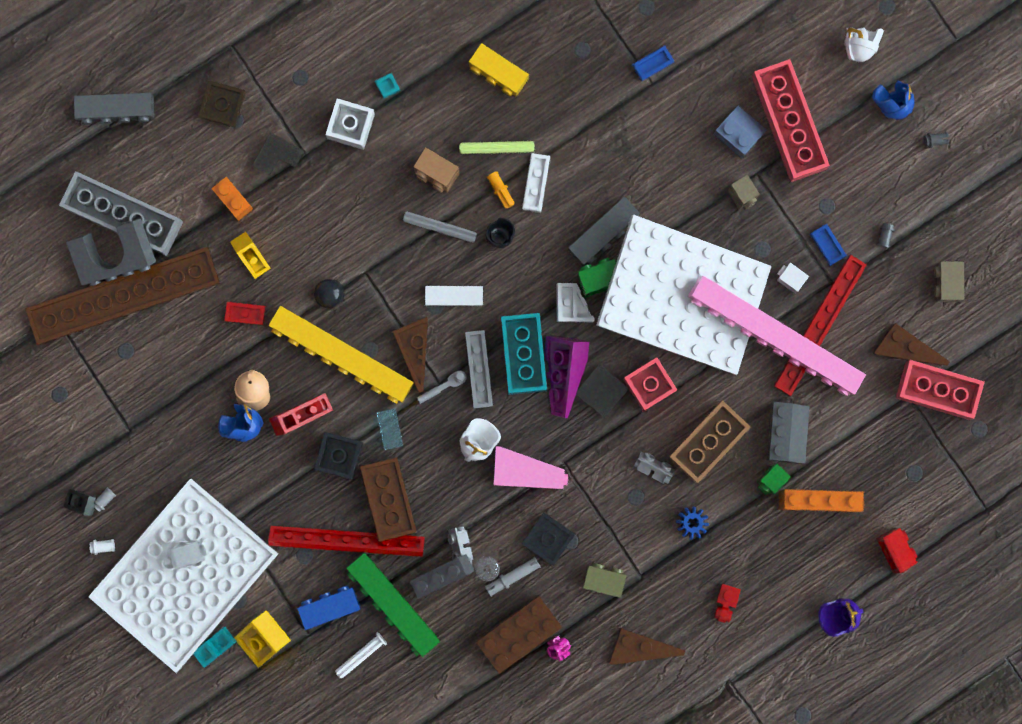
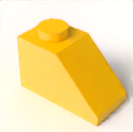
[230,232,271,278]

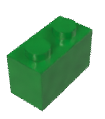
[756,464,791,495]

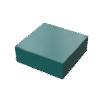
[375,73,400,99]

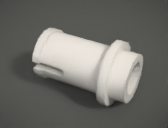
[90,539,115,555]

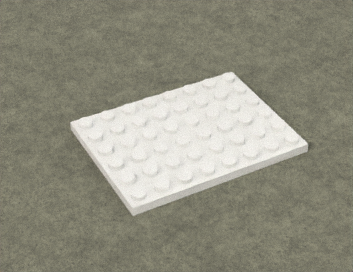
[596,215,771,375]
[89,479,278,673]

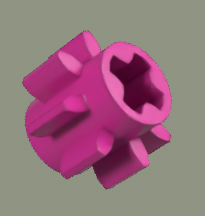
[547,636,571,661]

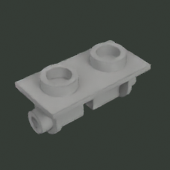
[634,452,675,484]
[448,526,474,564]

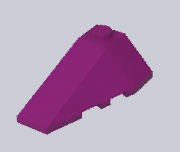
[544,336,589,418]

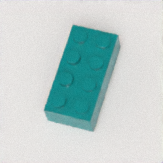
[501,313,547,395]

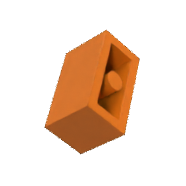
[211,177,253,221]

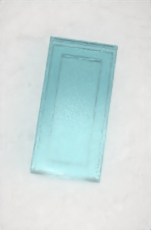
[377,409,403,450]

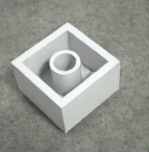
[326,99,375,150]

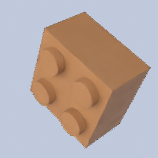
[414,147,459,193]

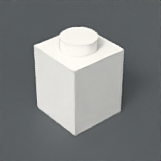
[777,263,809,294]

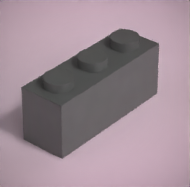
[410,554,475,599]

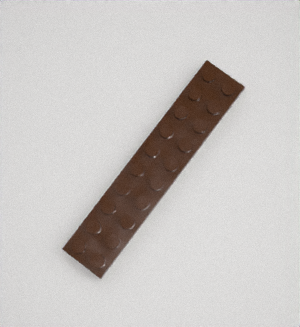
[25,247,220,345]

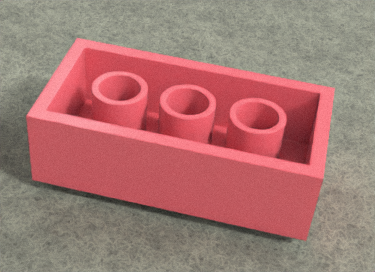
[896,360,984,420]

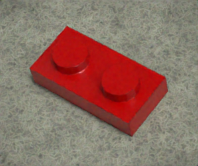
[225,302,266,326]

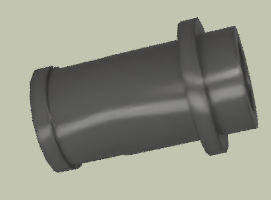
[924,132,949,148]
[877,223,895,248]

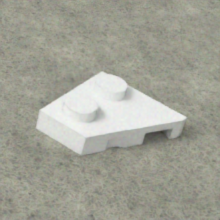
[556,283,594,322]

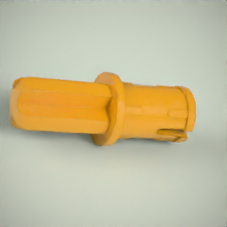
[487,171,514,209]

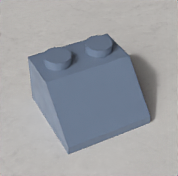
[714,106,767,159]

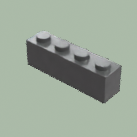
[74,93,154,125]
[568,196,640,267]

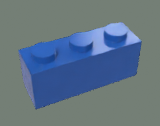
[297,585,361,630]

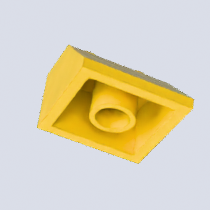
[234,611,291,668]

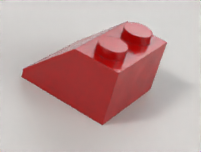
[876,528,917,573]

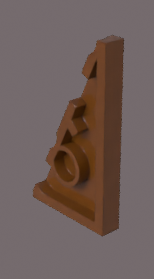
[393,317,428,393]
[873,323,950,366]
[609,628,685,665]

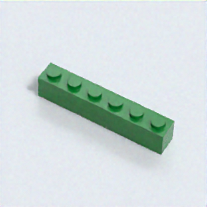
[347,553,441,657]

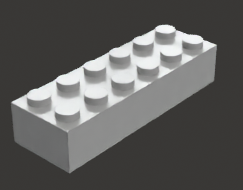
[59,171,183,256]

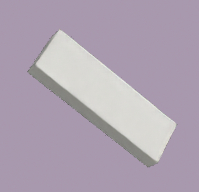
[522,153,550,213]
[425,286,483,306]

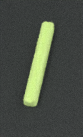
[459,141,534,154]

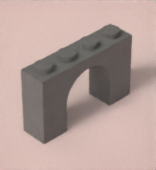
[66,218,156,286]

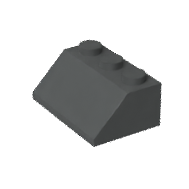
[767,402,810,464]

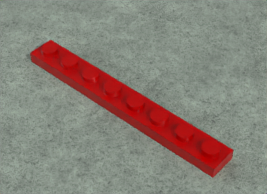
[773,255,867,396]
[268,526,425,557]

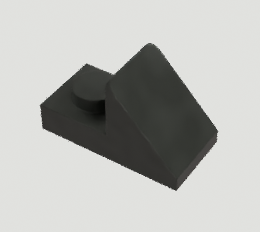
[64,489,97,516]

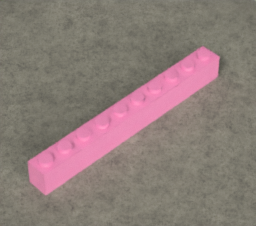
[688,276,866,396]

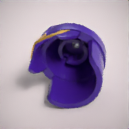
[818,598,864,637]

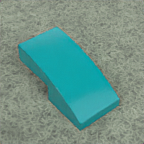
[193,627,237,668]

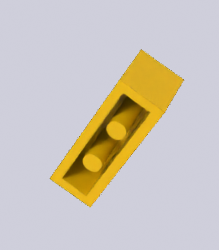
[469,43,529,97]

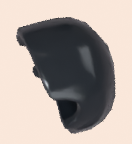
[485,218,515,248]
[314,279,345,308]

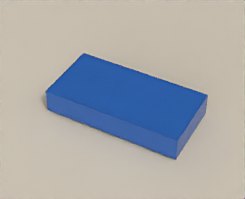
[632,46,675,81]
[810,224,847,266]

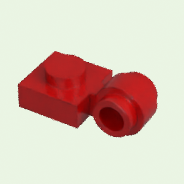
[714,584,741,623]

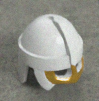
[844,27,884,62]
[460,418,501,462]

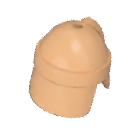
[235,370,270,411]

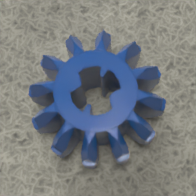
[676,507,709,539]

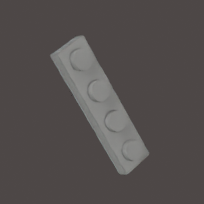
[465,330,493,409]

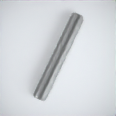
[403,212,477,243]

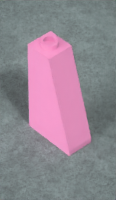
[494,446,568,489]

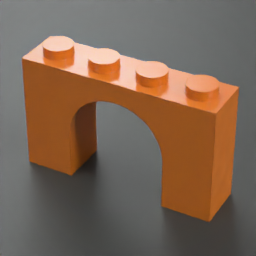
[778,490,864,512]

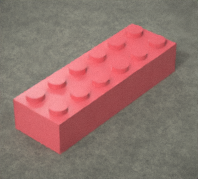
[752,59,830,182]

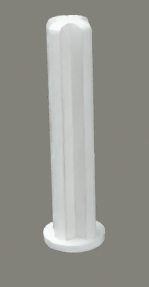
[335,632,387,678]

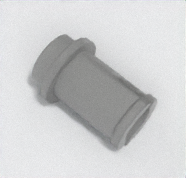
[94,487,116,512]

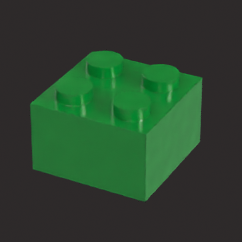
[577,258,616,298]

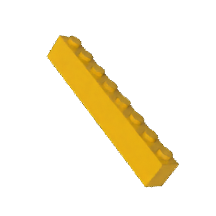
[269,306,414,404]

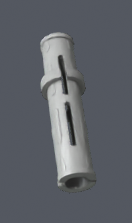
[485,557,541,597]

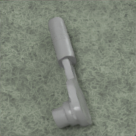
[416,371,466,404]

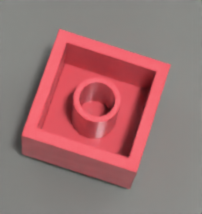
[623,358,677,412]

